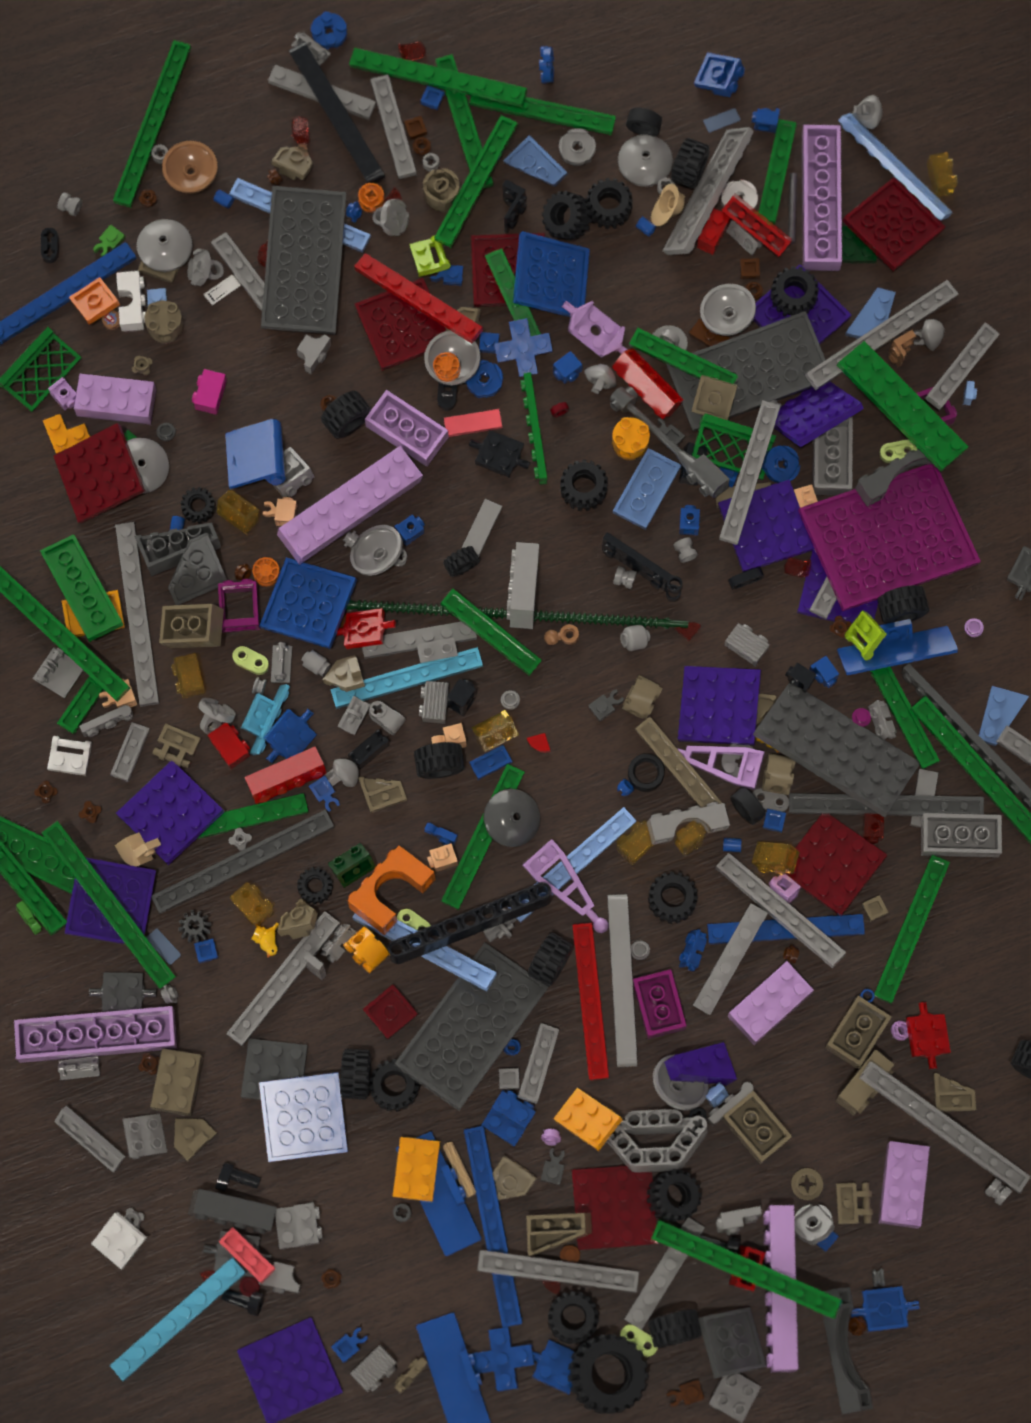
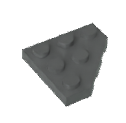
[168,533,227,605]

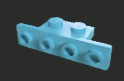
[241,684,290,755]

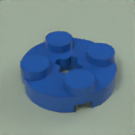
[311,12,347,49]
[539,46,554,83]
[466,360,503,398]
[762,446,800,483]

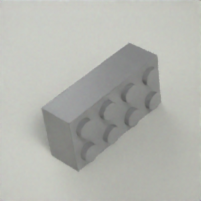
[812,417,853,495]
[507,542,539,629]
[921,813,1002,857]

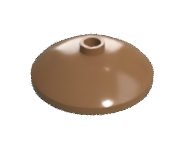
[162,141,218,193]

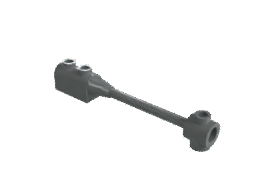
[610,386,729,498]

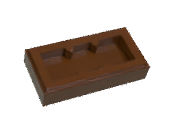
[689,319,730,347]

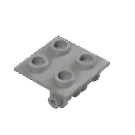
[32,647,83,698]
[122,1114,167,1159]
[709,1374,761,1423]

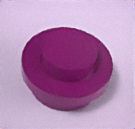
[852,708,871,727]

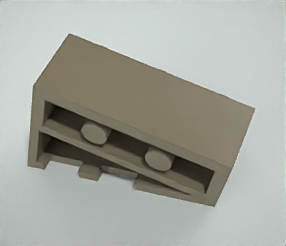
[527,1213,592,1256]

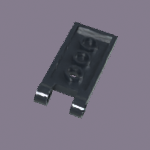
[602,532,683,602]

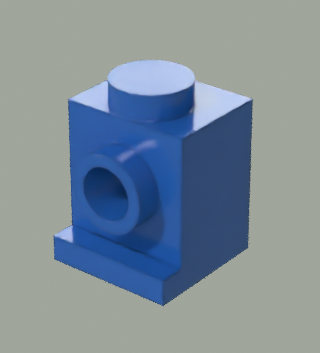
[752,108,780,133]
[679,505,700,535]
[394,514,425,546]
[809,656,839,688]

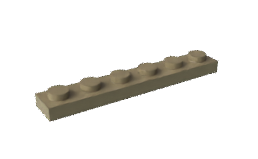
[635,717,722,808]

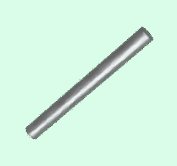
[788,173,797,244]

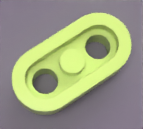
[880,440,917,463]
[233,646,269,675]
[397,909,431,931]
[620,1325,657,1357]

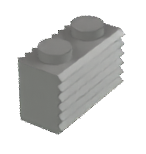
[724,623,770,666]
[419,681,449,724]
[350,1345,397,1392]

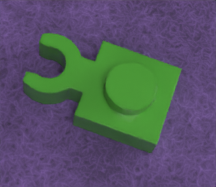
[93,225,126,257]
[16,901,42,935]

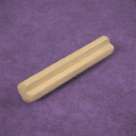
[443,1142,476,1198]

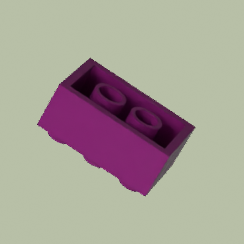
[633,970,686,1040]

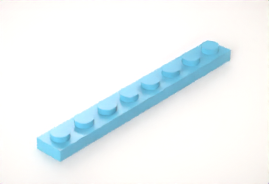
[331,647,483,709]
[110,1257,246,1381]

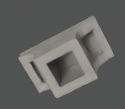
[296,335,331,375]
[259,1262,301,1294]

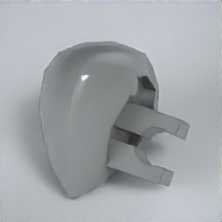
[852,95,883,129]
[914,319,944,351]
[584,364,617,394]
[325,759,359,787]

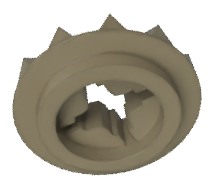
[791,1168,823,1201]

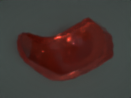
[398,41,426,61]
[291,116,309,144]
[784,558,812,578]

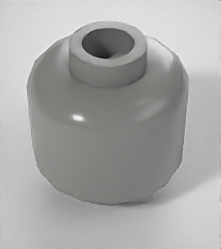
[620,625,650,651]

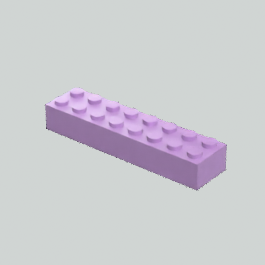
[802,125,842,271]
[277,446,423,565]
[14,1006,177,1063]
[763,1205,798,1372]

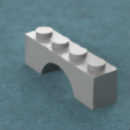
[647,802,730,845]

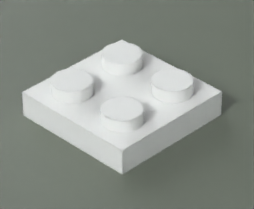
[91,1212,147,1269]

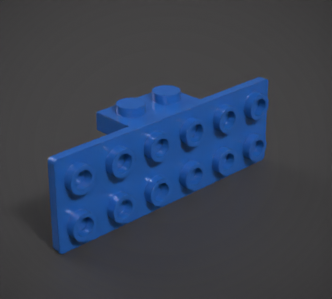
[837,619,958,675]
[396,1132,481,1256]
[416,1313,490,1423]

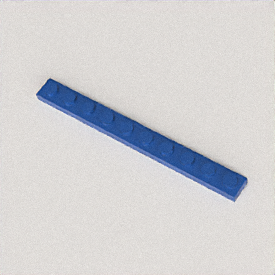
[0,242,137,345]
[464,1126,522,1328]

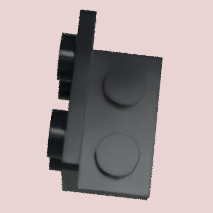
[503,179,527,233]

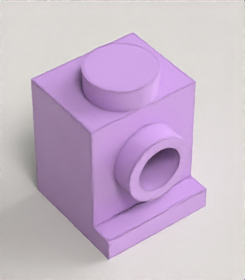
[48,377,76,411]
[769,872,801,904]

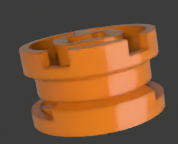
[358,183,385,213]
[433,352,461,382]
[253,557,280,587]

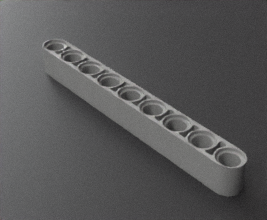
[608,894,637,1067]

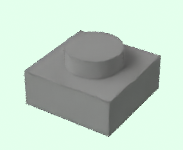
[499,1068,519,1090]

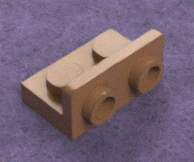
[888,330,916,367]

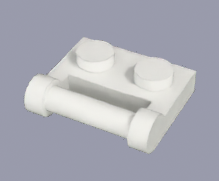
[47,736,92,776]

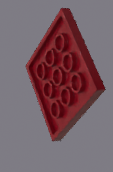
[842,177,945,271]
[471,233,545,307]
[354,278,446,371]
[53,423,145,524]
[778,814,887,917]
[572,1166,658,1251]

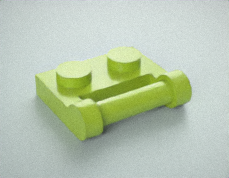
[409,236,451,277]
[845,610,887,661]

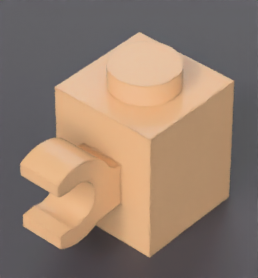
[794,484,818,508]
[263,497,297,526]
[99,679,137,708]
[431,723,467,748]
[427,843,458,872]

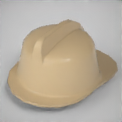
[651,184,685,226]

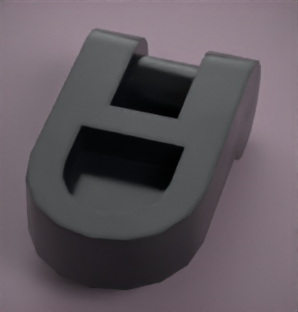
[437,382,458,411]

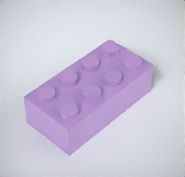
[74,374,156,425]
[365,390,448,467]
[728,961,814,1045]
[878,1141,929,1229]

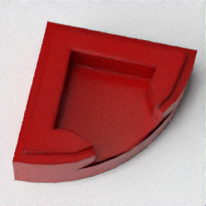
[526,733,550,753]

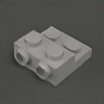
[273,447,314,497]
[275,1203,323,1250]
[716,1206,762,1236]

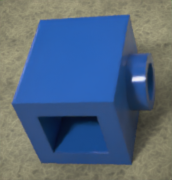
[552,351,582,384]

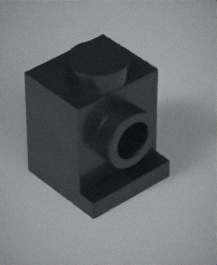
[785,663,816,693]

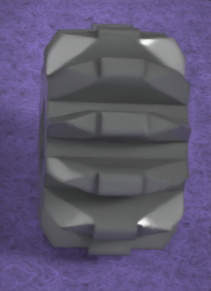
[178,910,212,943]

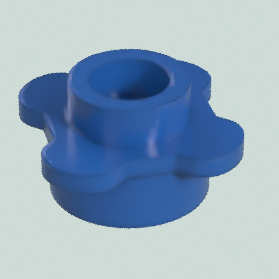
[346,201,362,223]

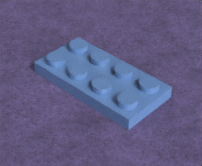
[613,448,681,530]

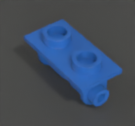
[679,930,707,972]

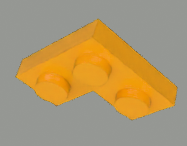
[43,414,90,454]

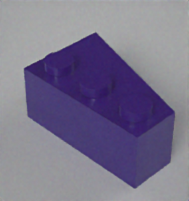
[664,1042,737,1086]

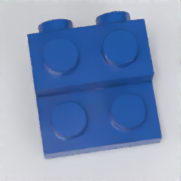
[694,53,745,97]
[481,1090,536,1147]

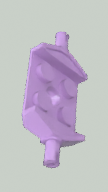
[562,301,628,358]

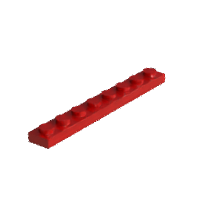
[354,253,483,344]
[572,923,609,1081]

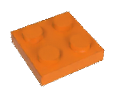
[69,277,120,325]

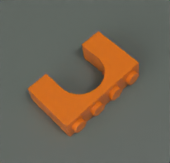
[348,846,435,936]

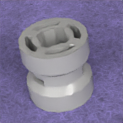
[57,192,82,216]
[673,537,698,563]
[613,566,637,589]
[984,1178,1012,1206]

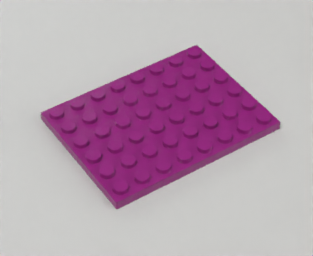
[798,464,981,611]

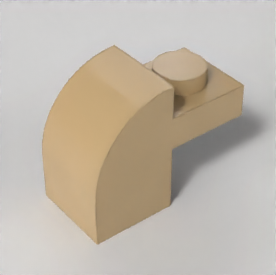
[115,832,161,867]

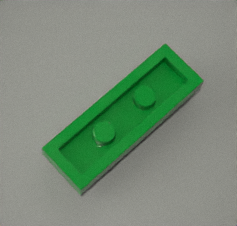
[57,676,104,735]

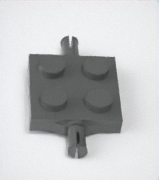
[1007,546,1031,601]
[89,972,157,1012]
[203,1231,272,1277]

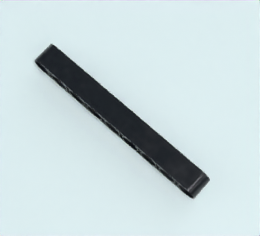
[288,41,385,183]
[388,882,552,964]

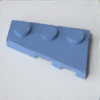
[503,135,568,187]
[845,288,896,339]
[979,686,1029,746]

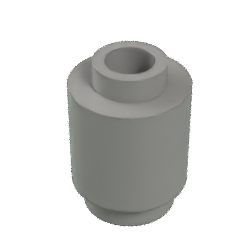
[301,650,331,677]

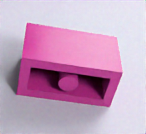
[192,369,227,415]

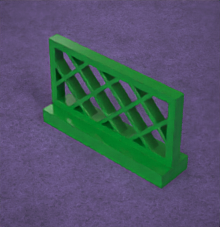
[0,327,82,412]
[692,413,776,480]

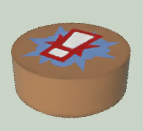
[102,310,120,330]

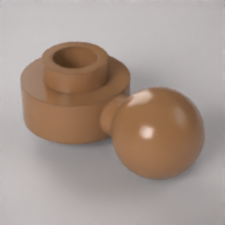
[544,624,579,645]

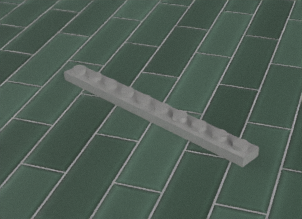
[805,280,958,390]
[115,522,159,707]
[859,1062,1031,1193]

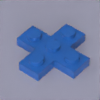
[494,318,553,377]
[472,1327,535,1392]

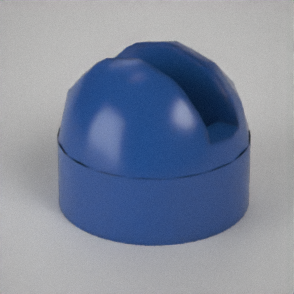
[617,779,634,796]
[504,1039,520,1056]

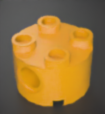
[612,417,650,460]
[343,926,389,974]

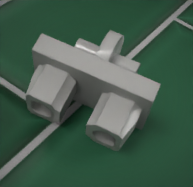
[338,696,371,736]
[483,908,517,942]

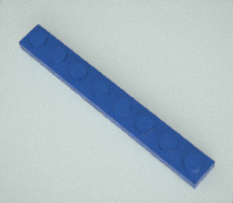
[707,914,865,945]

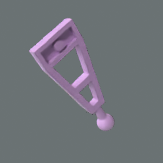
[677,746,765,790]
[522,839,609,933]

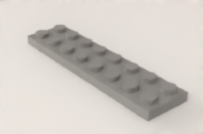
[662,127,754,255]

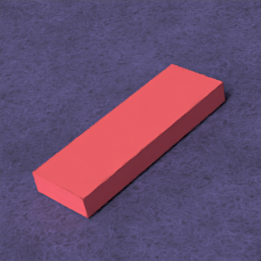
[444,409,502,437]
[219,1227,276,1284]

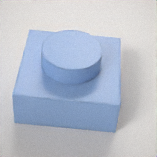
[147,288,167,305]
[963,381,977,405]
[705,1083,729,1108]

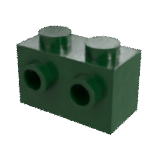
[328,843,376,888]

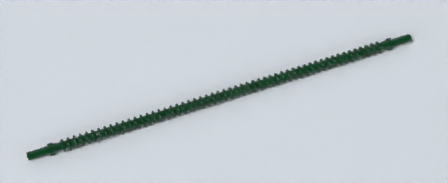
[346,599,688,629]

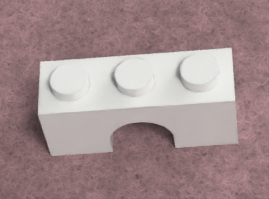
[117,271,146,331]

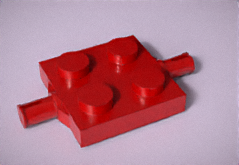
[336,608,396,649]
[906,1002,951,1070]

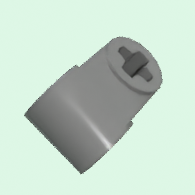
[369,701,406,735]

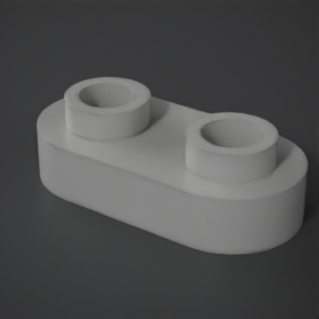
[752,788,789,812]

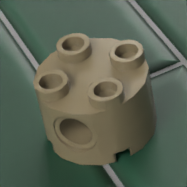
[423,168,460,212]
[144,300,184,343]
[622,675,663,719]
[762,753,795,795]

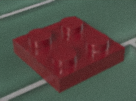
[363,984,418,1040]

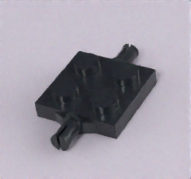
[469,430,530,478]

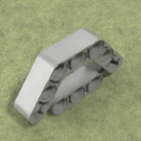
[606,1109,708,1172]

